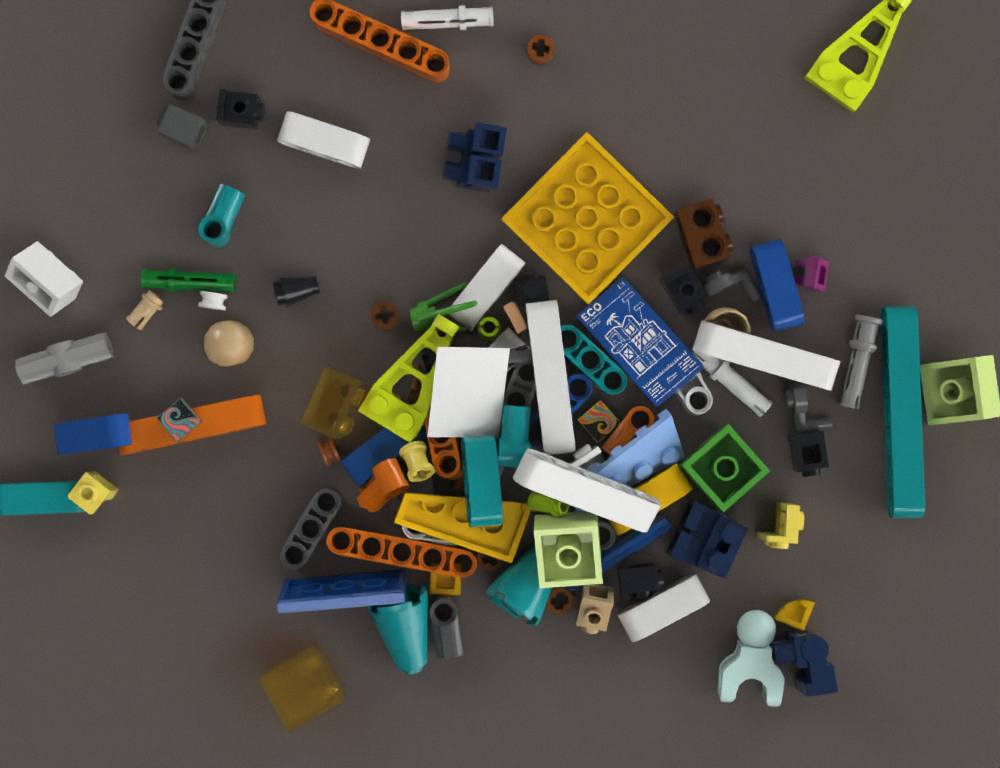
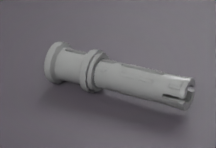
[839,315,883,410]

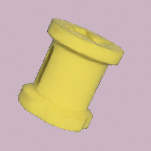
[399,441,435,482]

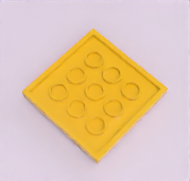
[501,132,674,305]

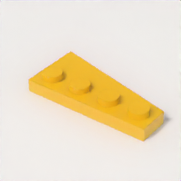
[394,492,531,563]

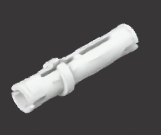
[401,5,494,31]
[692,351,773,417]

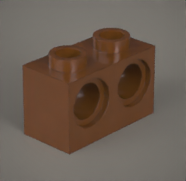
[674,198,733,270]

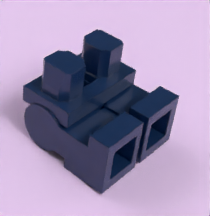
[442,122,507,192]
[666,499,748,579]
[770,630,838,697]

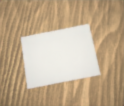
[427,347,510,437]

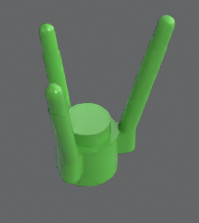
[410,282,478,333]

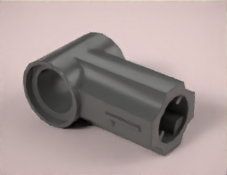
[430,595,464,659]

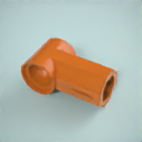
[601,406,654,455]
[357,458,410,513]

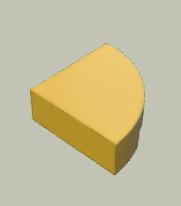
[773,599,815,631]

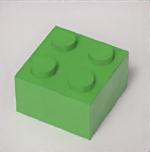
[678,424,770,513]

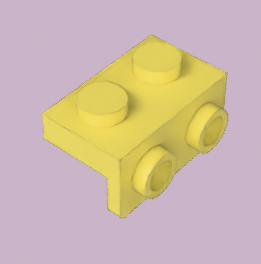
[756,502,804,549]

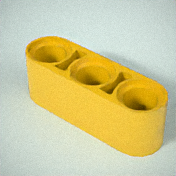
[607,462,693,536]

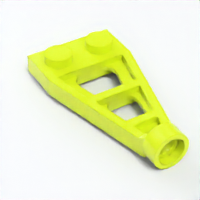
[804,0,912,113]
[358,314,460,443]

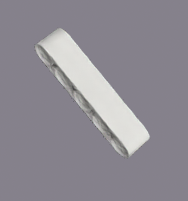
[525,300,576,455]
[692,320,841,391]
[513,448,662,532]

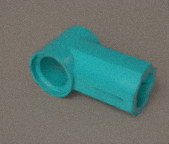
[198,184,245,248]
[496,405,531,468]

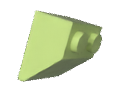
[920,355,1000,425]
[534,511,603,588]

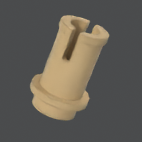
[126,290,164,330]

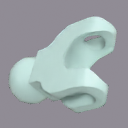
[717,610,785,707]

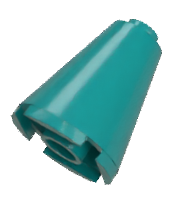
[484,543,552,628]
[367,584,428,674]

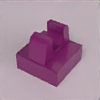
[794,256,830,293]

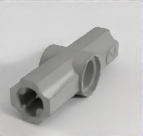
[15,332,114,385]

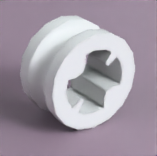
[198,291,228,311]

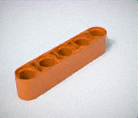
[309,0,450,83]
[118,394,267,456]
[327,527,477,577]

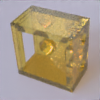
[301,366,368,439]
[257,642,346,732]

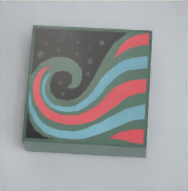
[157,398,202,442]

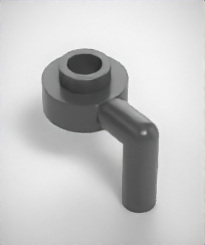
[703,267,762,303]
[784,382,833,433]

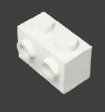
[4,241,83,317]

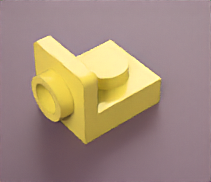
[68,471,119,514]

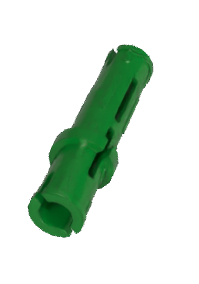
[140,268,236,293]

